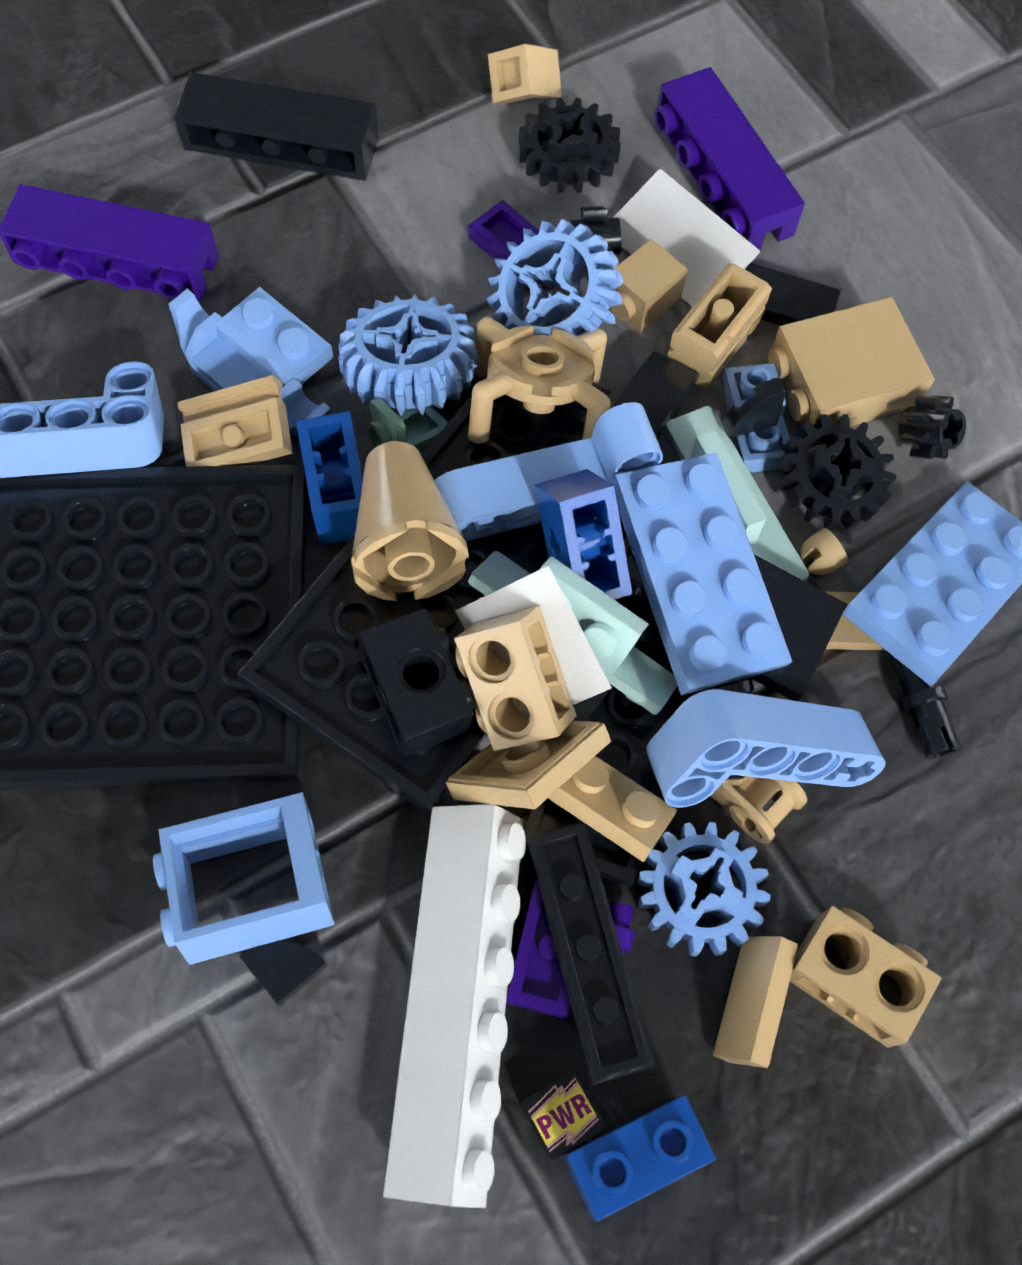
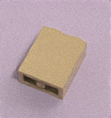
[768,297,935,426]

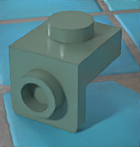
[368,397,448,455]

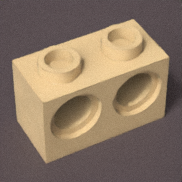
[454,605,577,751]
[790,906,942,1048]

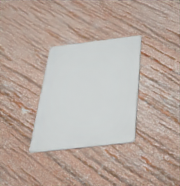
[614,169,760,308]

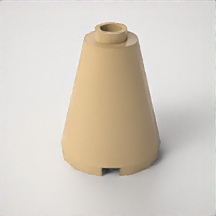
[351,441,469,601]

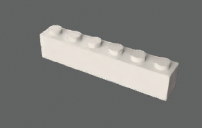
[383,804,526,1208]

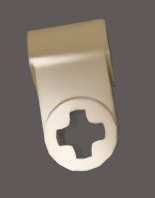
[710,775,808,844]

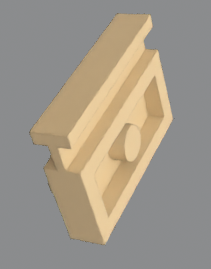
[177,375,293,467]

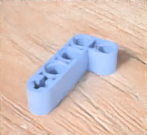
[0,361,164,478]
[435,402,663,541]
[646,689,886,808]

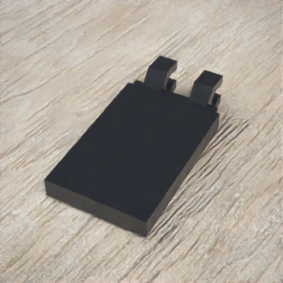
[627,554,847,701]

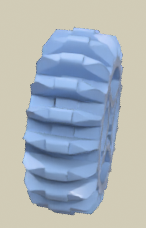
[486,219,624,337]
[338,294,478,416]

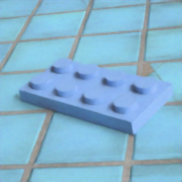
[610,453,792,696]
[842,481,1022,687]

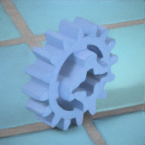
[636,822,771,957]

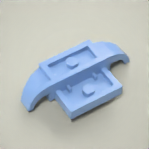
[168,287,333,436]

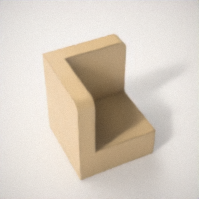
[488,44,562,105]

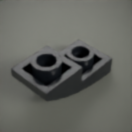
[614,351,700,440]

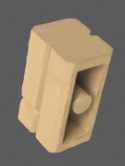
[667,263,772,389]

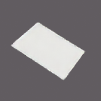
[456,565,612,716]

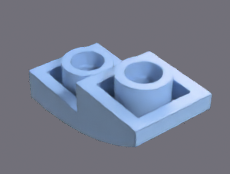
[723,363,790,473]

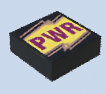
[519,1069,607,1162]

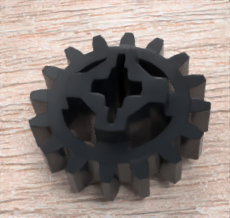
[518,97,621,193]
[777,414,897,530]

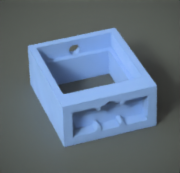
[153,792,335,965]

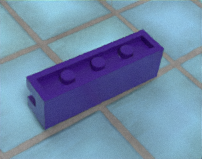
[654,67,805,249]
[0,184,219,302]

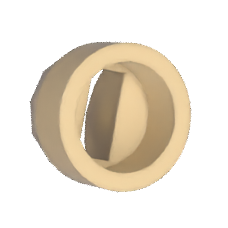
[800,528,848,576]

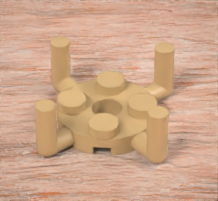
[468,317,611,443]

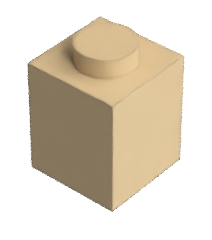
[609,239,688,333]

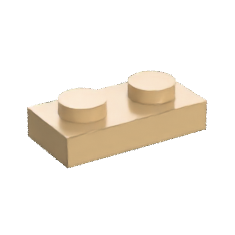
[548,756,678,862]

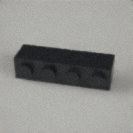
[174,72,379,181]

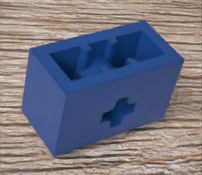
[296,411,363,546]
[534,469,632,600]
[562,1095,717,1222]

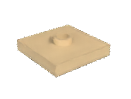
[446,721,611,809]

